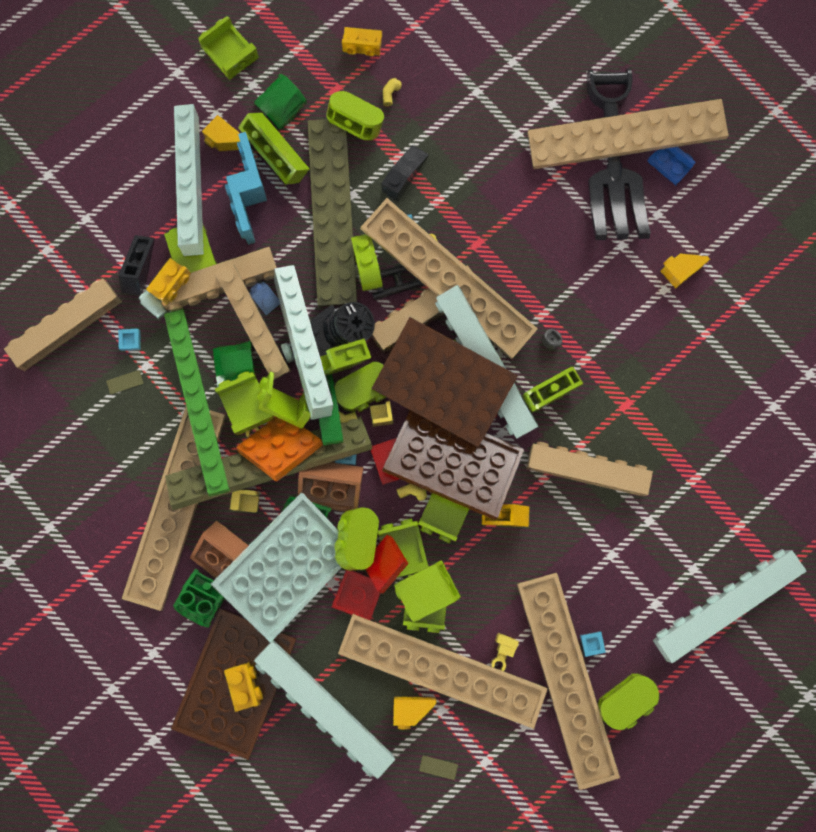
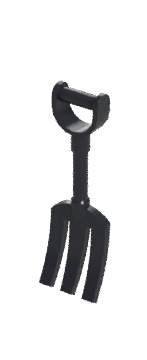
[587,69,651,240]

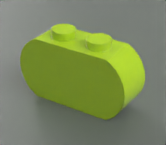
[326,91,384,140]
[351,234,382,291]
[335,362,386,412]
[521,367,583,414]
[335,507,379,570]
[597,674,659,730]

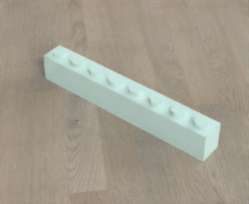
[174,104,204,256]
[274,265,333,420]
[435,285,538,438]
[653,549,806,663]
[254,640,395,779]

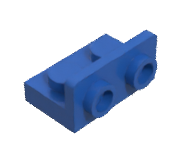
[647,147,696,186]

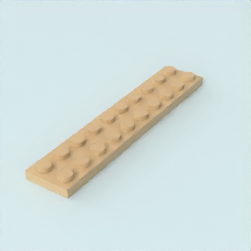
[528,99,728,169]
[361,198,538,359]
[122,407,226,611]
[517,573,620,790]
[338,614,548,729]

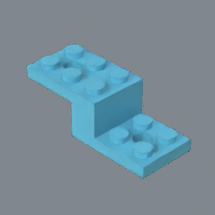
[225,132,267,244]

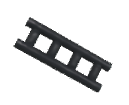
[372,264,424,301]

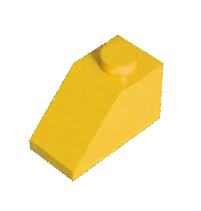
[202,115,240,151]
[660,254,710,289]
[482,504,529,527]
[394,697,436,729]

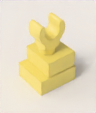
[491,633,519,671]

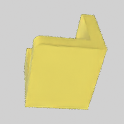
[370,401,393,427]
[230,490,260,513]

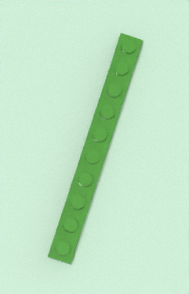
[164,309,230,497]

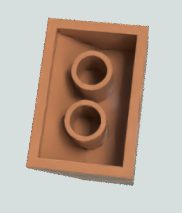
[298,462,364,512]
[190,521,249,578]

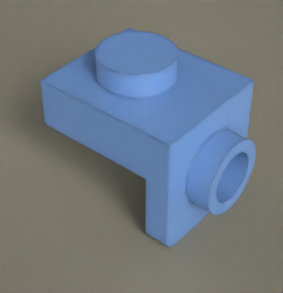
[250,282,280,315]

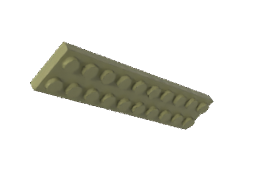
[308,119,357,307]
[165,416,373,510]

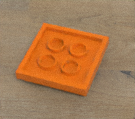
[236,417,323,482]

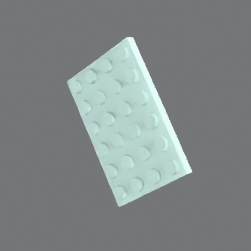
[211,493,342,643]

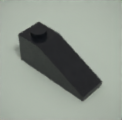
[381,145,429,202]
[118,235,155,295]

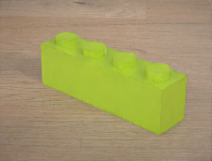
[238,113,310,185]

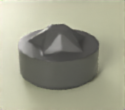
[542,329,562,350]

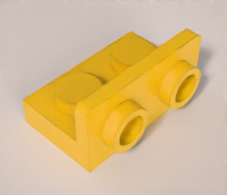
[342,27,382,56]
[146,258,191,305]
[224,662,263,712]

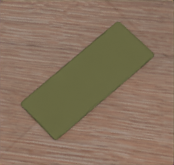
[106,370,143,394]
[419,756,458,780]

